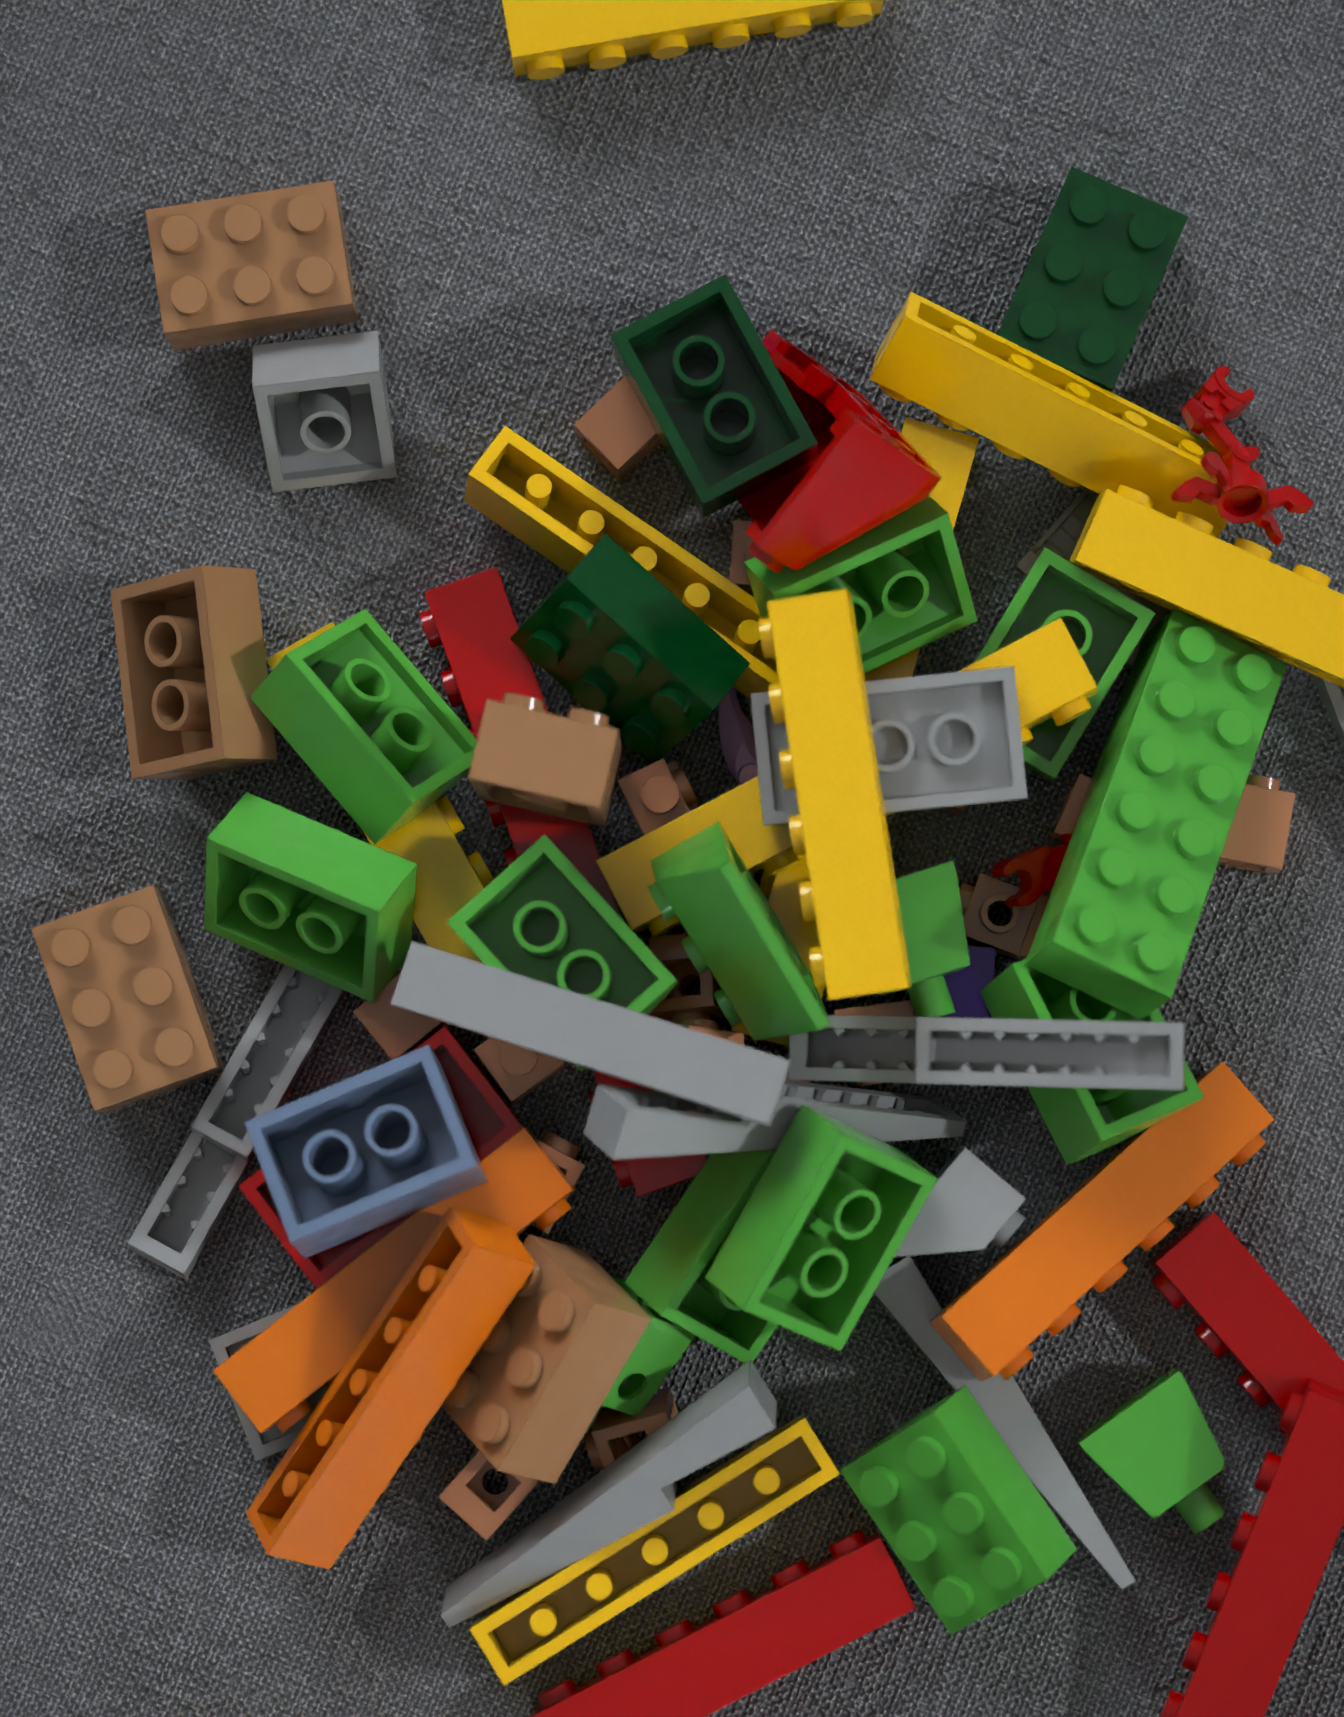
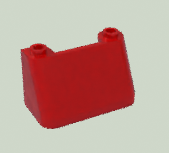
[738,329,942,573]

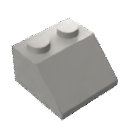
[252,330,397,493]
[894,1148,1026,1257]

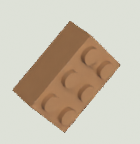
[145,180,359,350]
[110,565,278,780]
[468,693,623,828]
[31,885,225,1113]
[441,1234,652,1484]

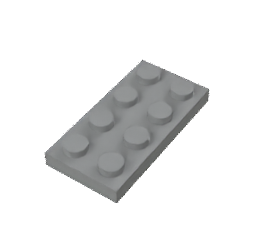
[750,666,1028,826]

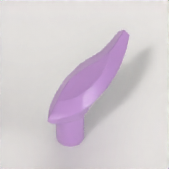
[719,687,758,786]

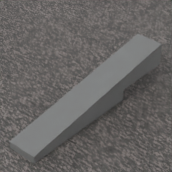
[391,941,791,1127]
[128,965,345,1280]
[789,1015,1185,1090]
[583,1080,967,1160]
[873,1256,1135,1589]
[441,1359,777,1628]

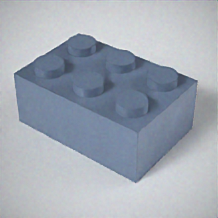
[244,1045,488,1258]

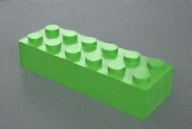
[1025,608,1287,1020]

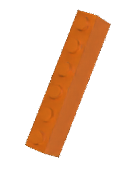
[928,1061,1275,1382]
[213,1127,576,1434]
[246,1206,536,1570]

